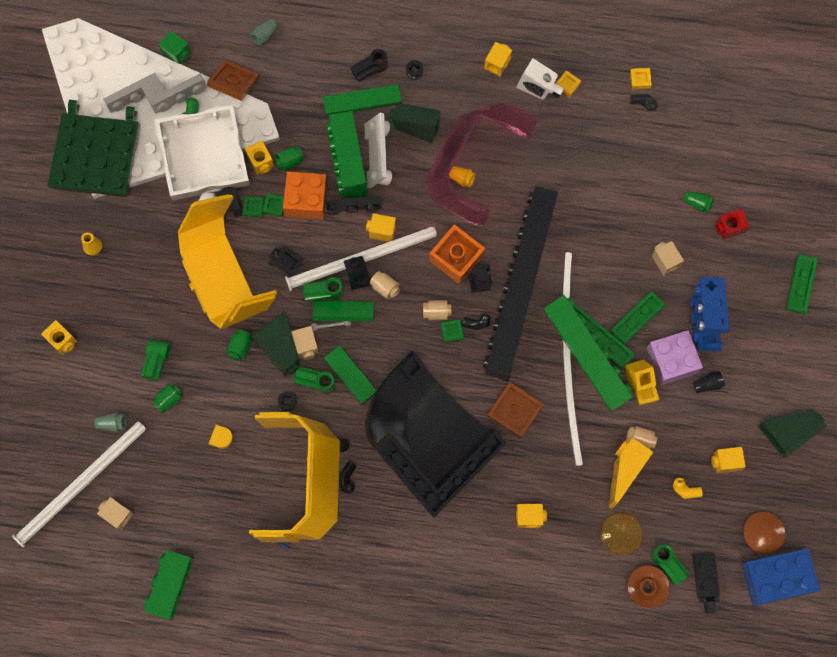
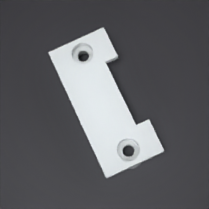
[364,113,392,188]

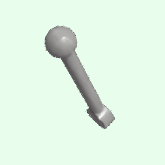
[311,321,352,332]

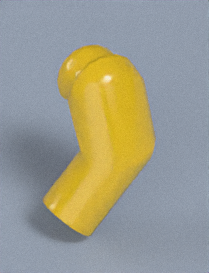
[673,478,703,499]

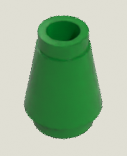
[683,191,714,213]

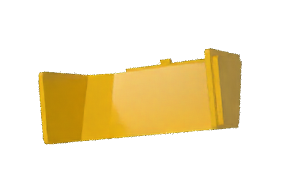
[178,194,277,329]
[249,412,340,542]

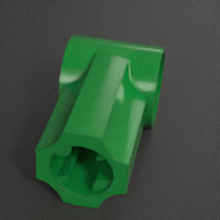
[303,277,344,302]
[141,339,171,381]
[294,366,336,394]
[651,544,690,586]

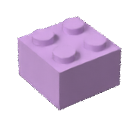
[646,330,703,386]

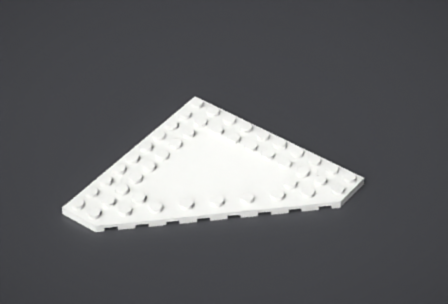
[42,18,280,199]

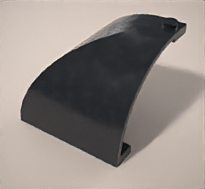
[365,351,507,518]

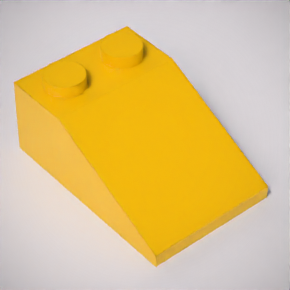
[609,437,653,509]

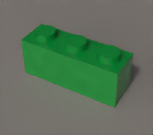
[144,550,194,621]

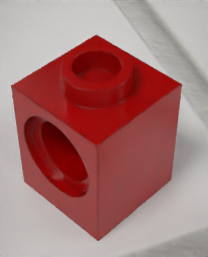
[716,209,749,240]

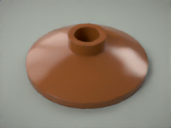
[627,566,670,609]

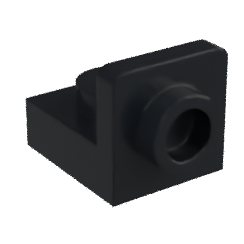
[216,187,243,218]
[268,246,303,276]
[344,256,371,290]

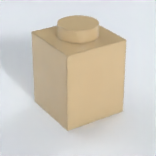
[652,241,684,276]
[291,326,319,360]
[97,497,134,531]

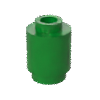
[274,146,304,172]
[226,329,252,361]
[152,383,183,414]

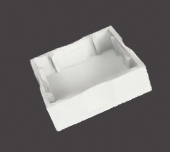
[155,105,250,201]

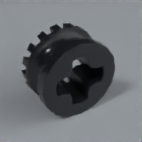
[406,60,423,80]
[278,392,297,412]

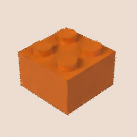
[283,172,328,220]
[429,224,486,285]

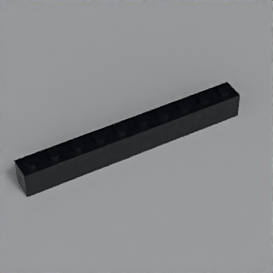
[483,186,558,381]

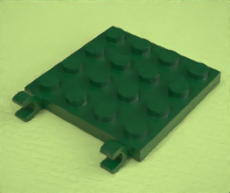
[47,99,140,197]

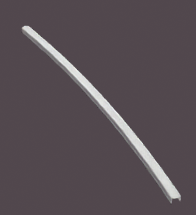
[563,252,583,466]

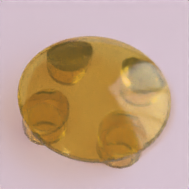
[601,513,642,555]

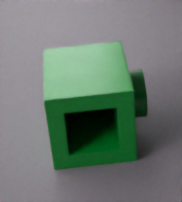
[158,31,191,64]

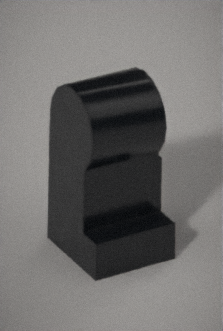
[468,264,492,293]

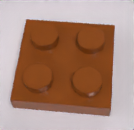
[207,60,259,101]
[487,382,544,439]

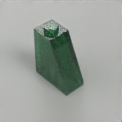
[388,103,441,144]
[252,311,300,377]
[758,410,827,458]

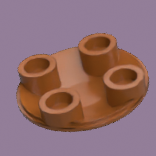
[743,512,785,554]

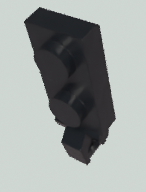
[327,196,382,215]
[693,553,720,614]

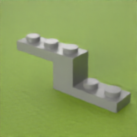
[103,73,207,114]

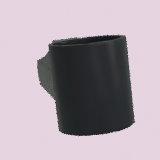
[350,49,388,82]

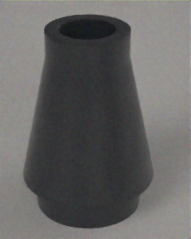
[693,371,725,394]

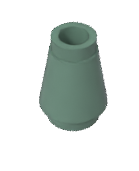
[250,19,278,46]
[94,412,127,432]

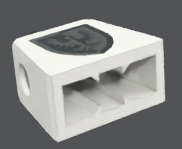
[516,58,564,100]

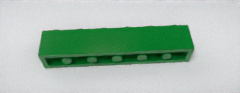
[543,295,633,412]

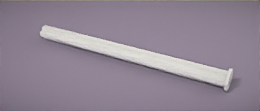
[285,227,437,292]
[12,422,146,548]

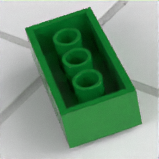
[326,111,367,198]

